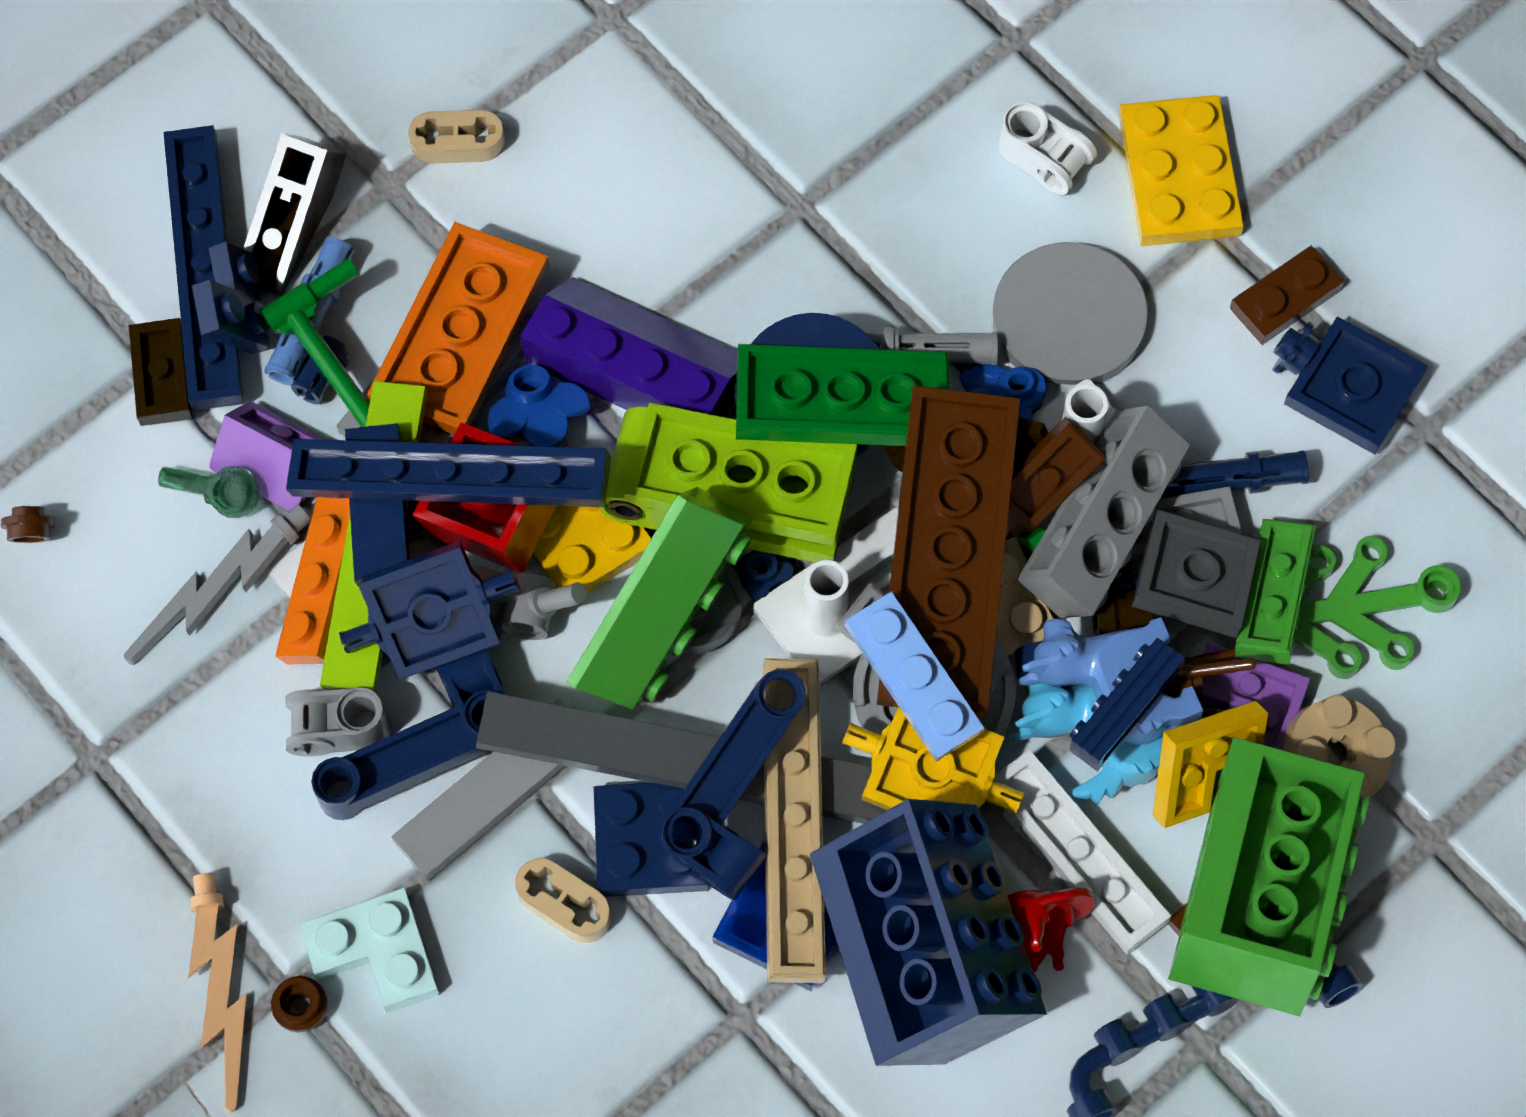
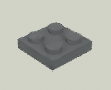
[1132,509,1260,638]

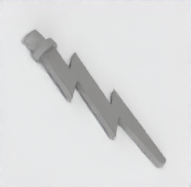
[124,505,311,665]

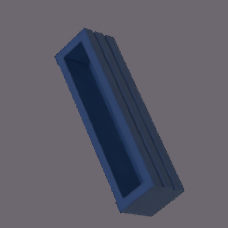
[1069,638,1185,772]

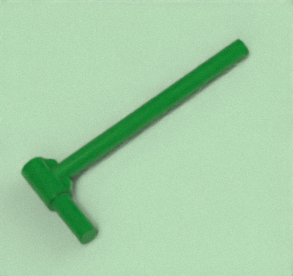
[259,258,419,505]

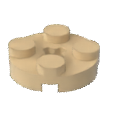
[1283,695,1395,797]

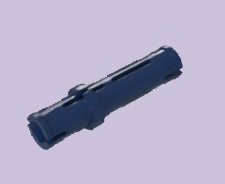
[1160,450,1309,498]

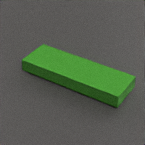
[1235,518,1316,665]

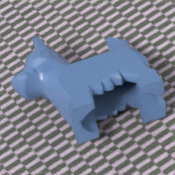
[1019,617,1203,746]

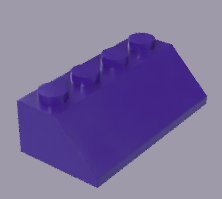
[520,277,738,417]

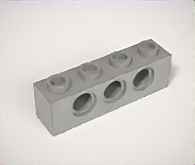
[1017,405,1190,618]

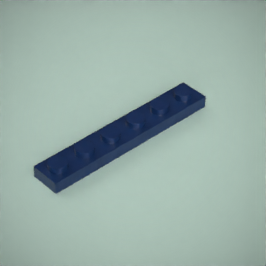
[163,125,244,411]
[286,439,611,507]

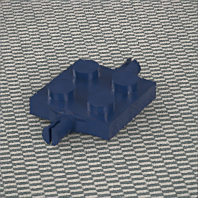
[339,540,520,680]

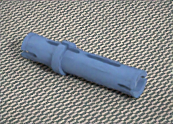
[264,237,356,386]

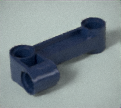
[311,648,505,820]
[658,669,806,902]

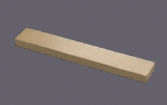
[763,658,826,983]

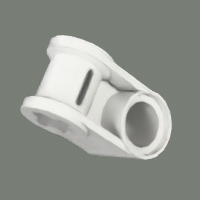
[998,101,1097,195]

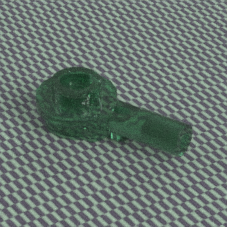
[158,466,260,518]

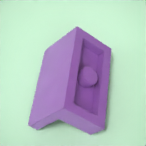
[209,401,325,511]

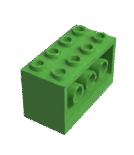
[1168,737,1370,1017]

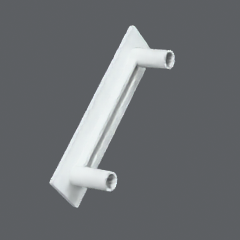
[754,379,1116,686]

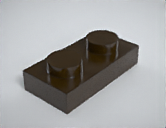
[129,318,192,426]

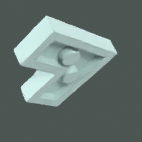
[299,888,440,1013]

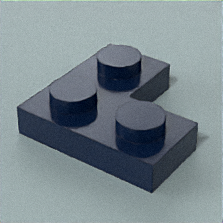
[192,242,270,354]

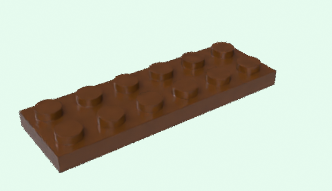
[876,385,1020,718]

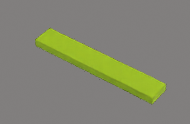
[320,381,428,693]

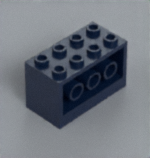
[810,799,1047,1066]

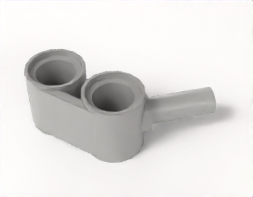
[471,565,588,640]

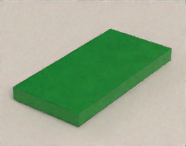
[736,344,950,446]

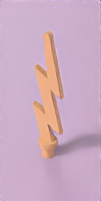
[188,873,247,1113]

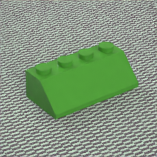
[566,486,752,710]

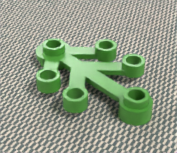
[1294,536,1461,679]

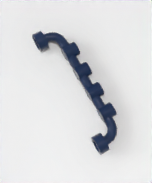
[1067,961,1363,1117]

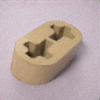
[408,110,505,163]
[515,858,611,943]

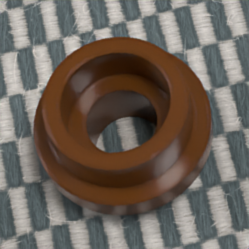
[1,506,55,543]
[271,976,328,1033]

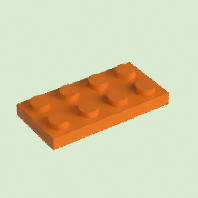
[367,221,549,434]

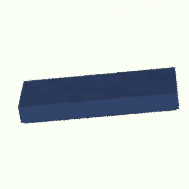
[345,423,409,587]

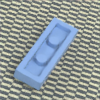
[844,592,984,762]

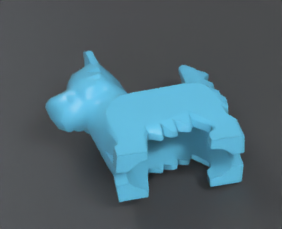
[1010,684,1163,804]

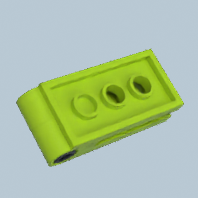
[599,402,857,562]

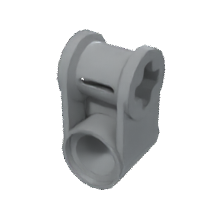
[285,687,392,757]

